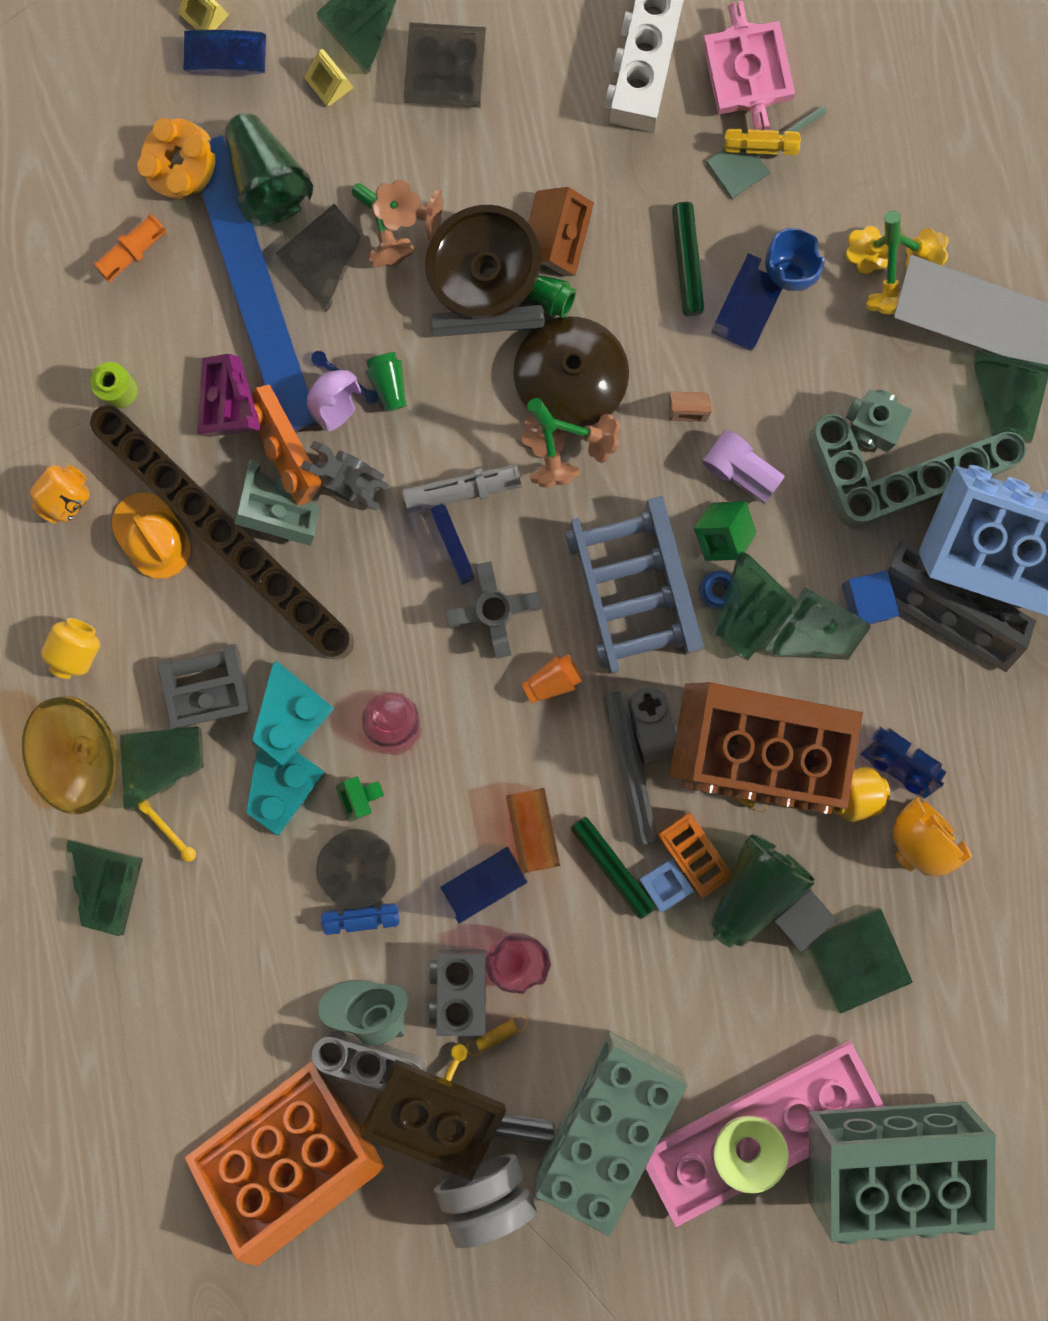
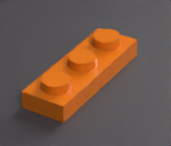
[252,384,322,506]

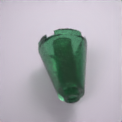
[224,113,313,225]
[711,834,815,948]

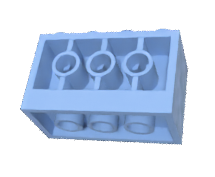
[918,465,1048,616]

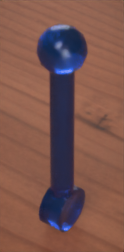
[311,351,379,404]

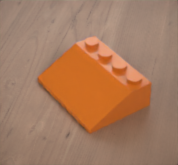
[185,1061,386,1266]

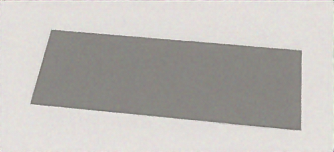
[894,255,1048,371]

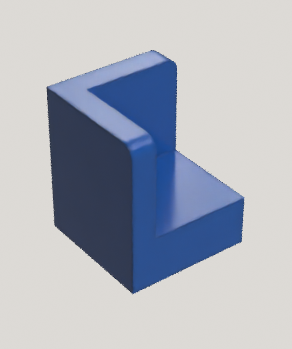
[842,571,900,629]

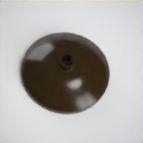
[425,205,541,319]
[513,316,629,428]

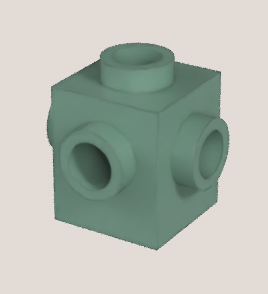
[845,389,913,452]

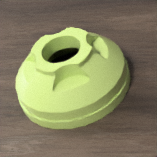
[713,1116,789,1193]

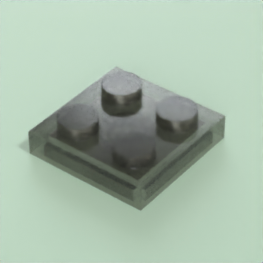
[404,22,486,108]

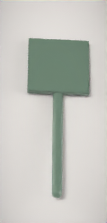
[706,106,827,199]

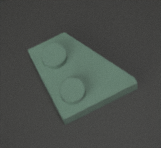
[234,459,320,546]

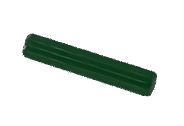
[672,201,704,316]
[571,817,655,919]

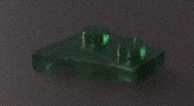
[120,726,204,811]

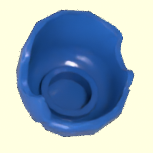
[765,228,825,291]

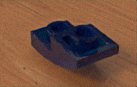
[183,30,266,76]

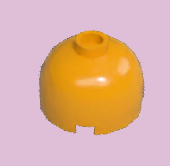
[893,797,972,877]

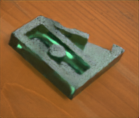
[316,0,397,74]
[973,350,1048,444]
[715,551,796,661]
[762,587,871,660]
[66,840,143,936]

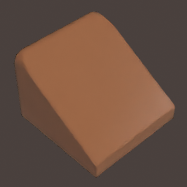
[669,391,712,422]

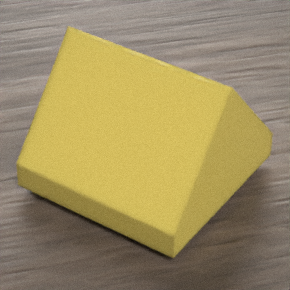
[178,0,229,38]
[304,49,354,106]

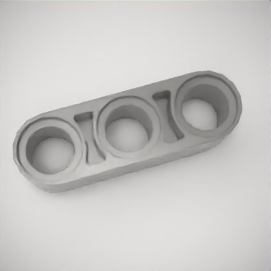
[311,1031,427,1090]

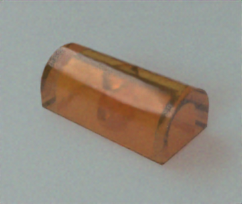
[506,788,561,874]

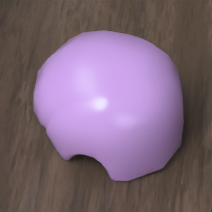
[306,370,361,432]

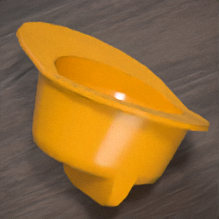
[112,493,191,579]

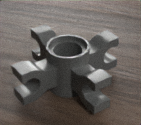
[300,441,389,511]
[446,561,542,659]

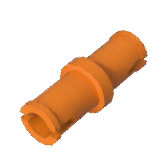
[93,213,167,283]

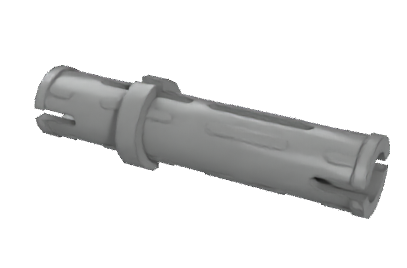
[403,463,522,513]

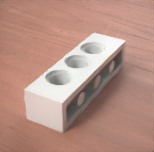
[604,0,684,133]

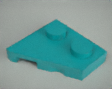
[252,660,334,769]
[246,749,326,836]

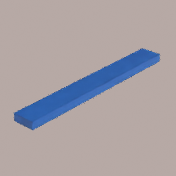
[201,135,318,432]

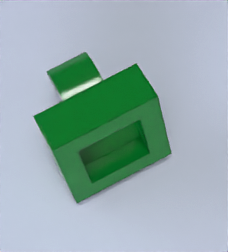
[335,776,384,822]

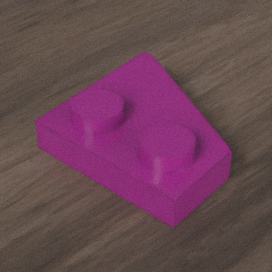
[197,354,260,437]

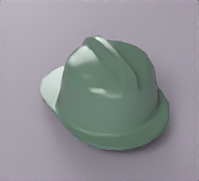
[318,980,408,1046]

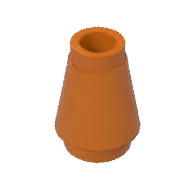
[522,654,583,704]

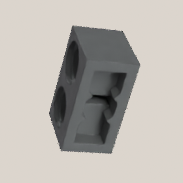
[429,950,487,1036]

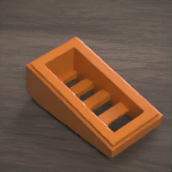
[657,811,734,899]

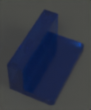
[711,253,782,351]
[440,846,528,924]

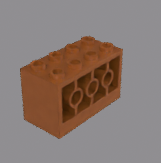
[669,682,863,814]

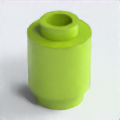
[90,362,138,409]

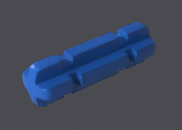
[321,903,400,935]

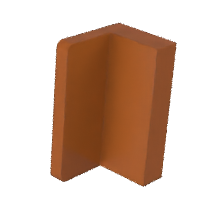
[528,187,594,276]

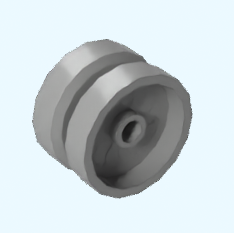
[434,1154,537,1249]

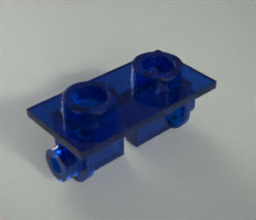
[860,726,946,798]

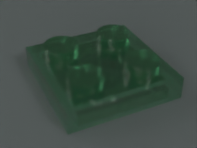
[809,908,913,1014]

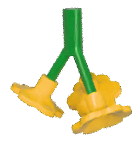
[845,210,948,314]

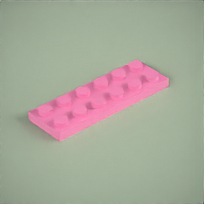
[645,1040,884,1227]

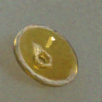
[22,696,119,814]

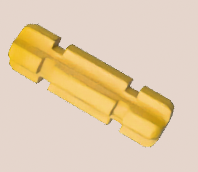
[724,129,801,155]

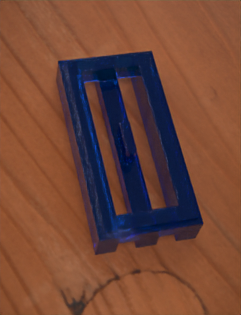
[430,503,475,585]

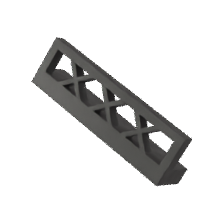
[884,540,1036,672]

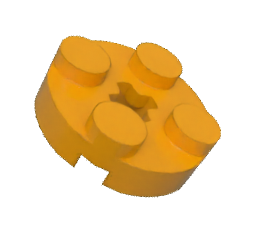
[137,118,215,200]

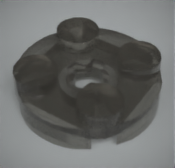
[316,829,397,909]

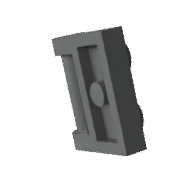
[158,644,251,729]

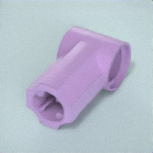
[702,430,785,505]

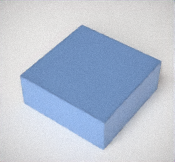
[639,857,694,913]

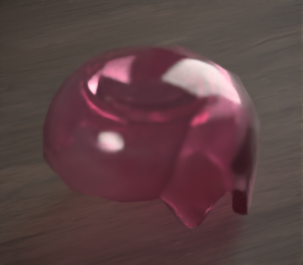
[362,692,422,755]
[486,933,551,994]

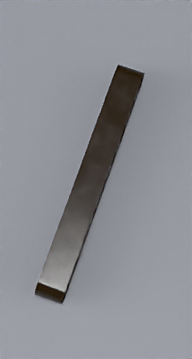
[90,405,354,660]

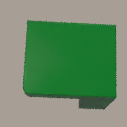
[694,501,756,561]

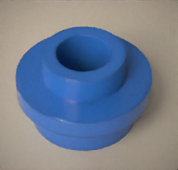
[699,570,739,610]

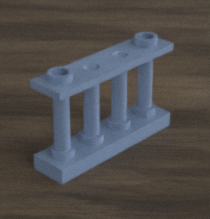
[565,496,704,674]

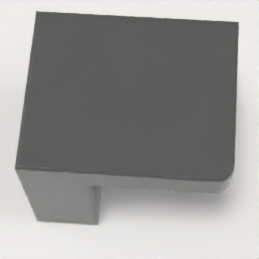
[769,887,836,952]

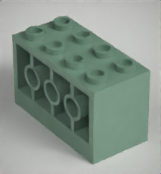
[535,1030,687,1237]
[809,1101,996,1244]

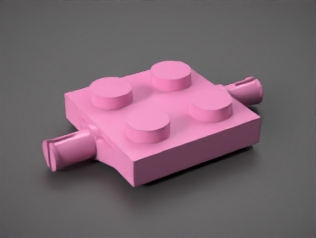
[703,1,795,130]

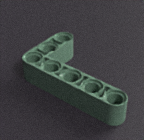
[809,414,1027,528]

